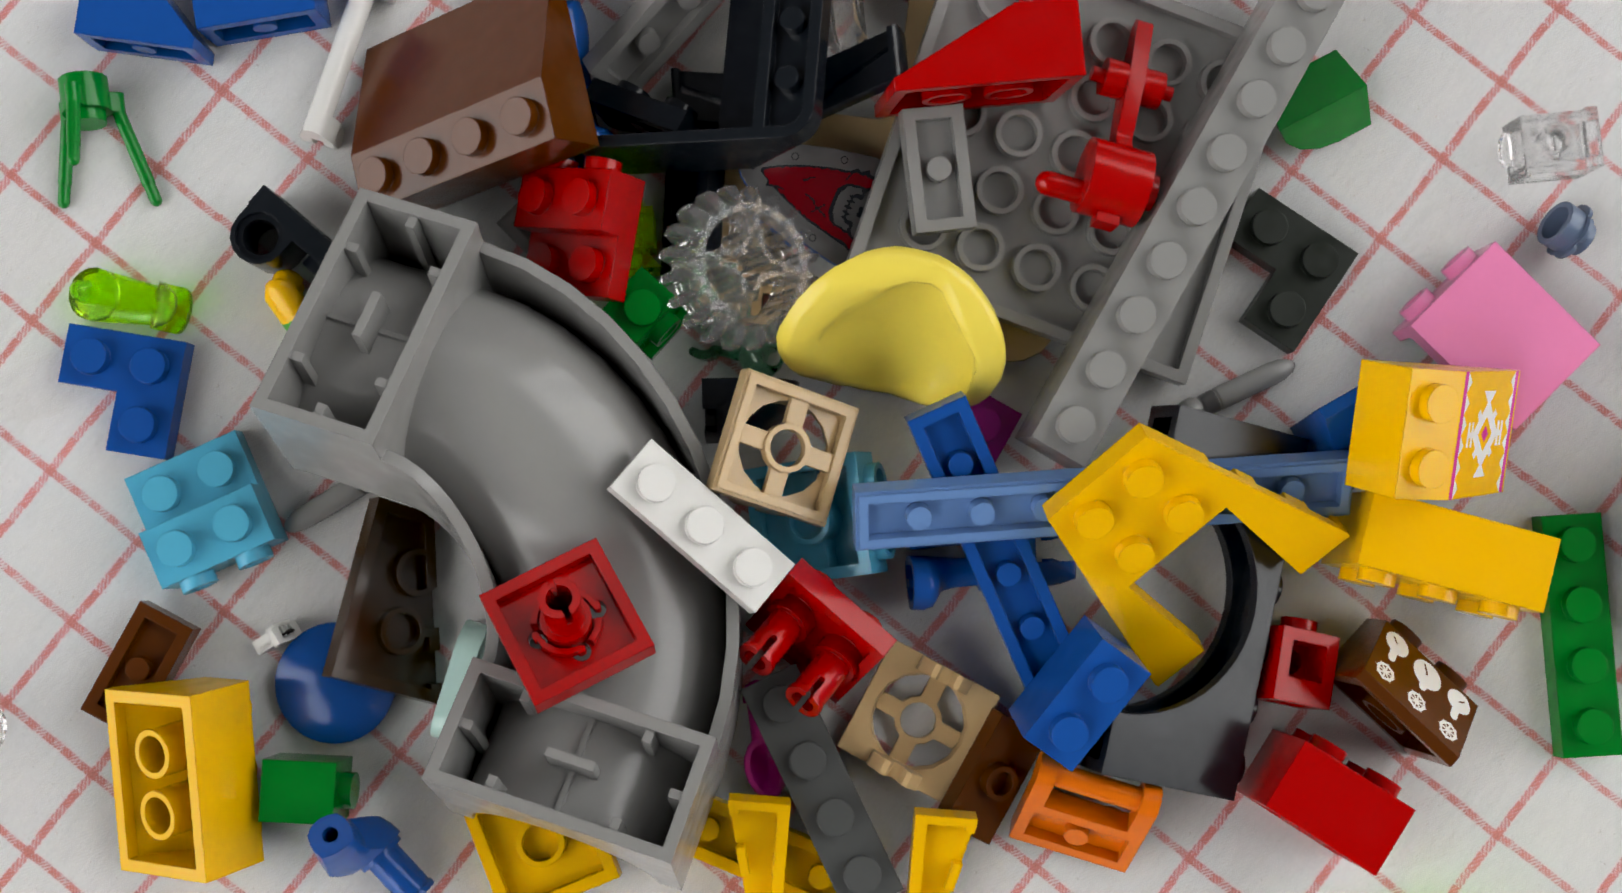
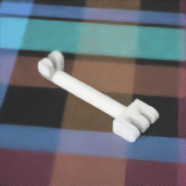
[299,0,396,150]

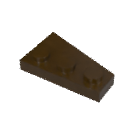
[322,497,442,705]

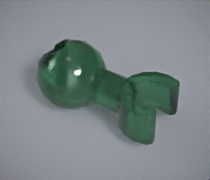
[689,318,784,376]

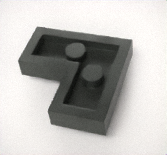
[1231,188,1359,354]

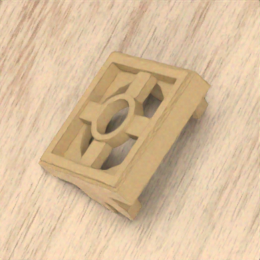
[706,368,860,527]
[837,640,1001,802]

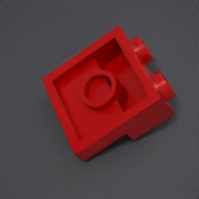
[514,156,646,303]

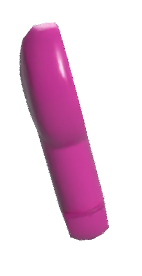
[742,680,785,796]

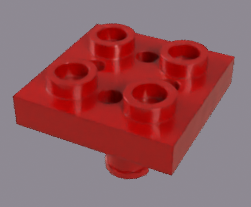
[479,538,656,714]

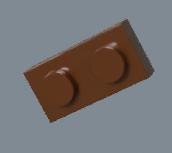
[81,601,201,724]

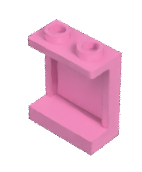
[1392,241,1600,430]

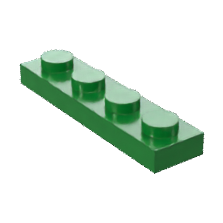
[1531,512,1622,758]

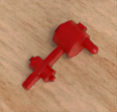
[1035,19,1174,232]

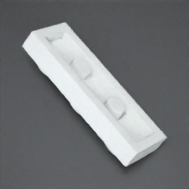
[607,439,795,614]

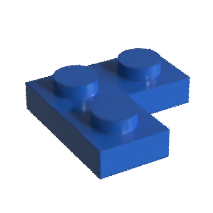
[58,323,195,460]

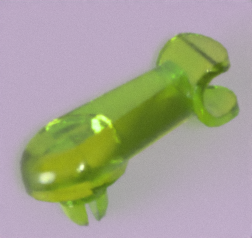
[69,268,193,335]

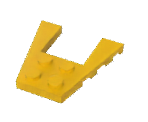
[1042,422,1350,687]
[728,792,978,893]

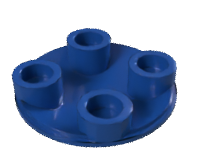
[275,622,397,744]

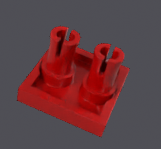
[739,558,897,717]

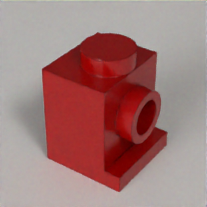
[1256,616,1340,710]

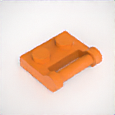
[1009,751,1163,873]

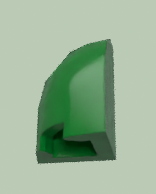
[1276,50,1371,150]

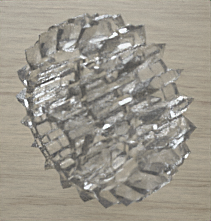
[657,185,820,351]

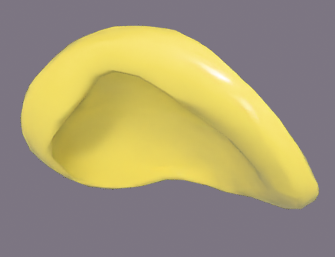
[776,246,1006,406]

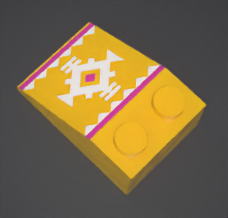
[1344,359,1520,500]

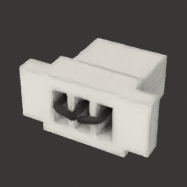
[252,619,302,655]

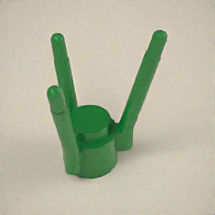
[57,70,162,209]

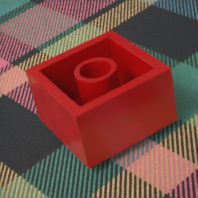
[1236,728,1416,876]

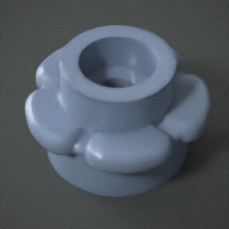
[1537,201,1596,259]

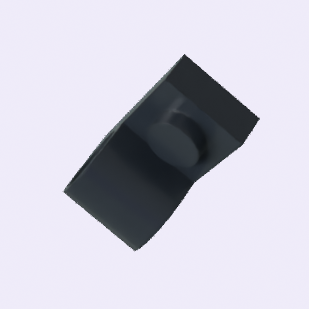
[230,185,333,275]

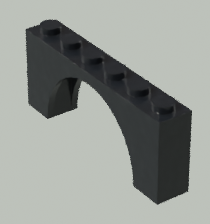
[1078,405,1309,801]

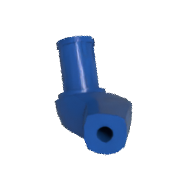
[307,813,434,893]

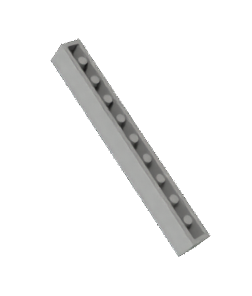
[1015,0,1345,468]

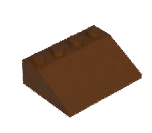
[351,0,599,210]

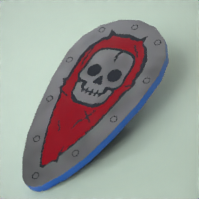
[739,144,881,266]

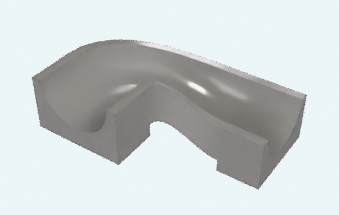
[249,187,743,891]

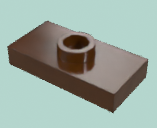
[937,708,1040,845]

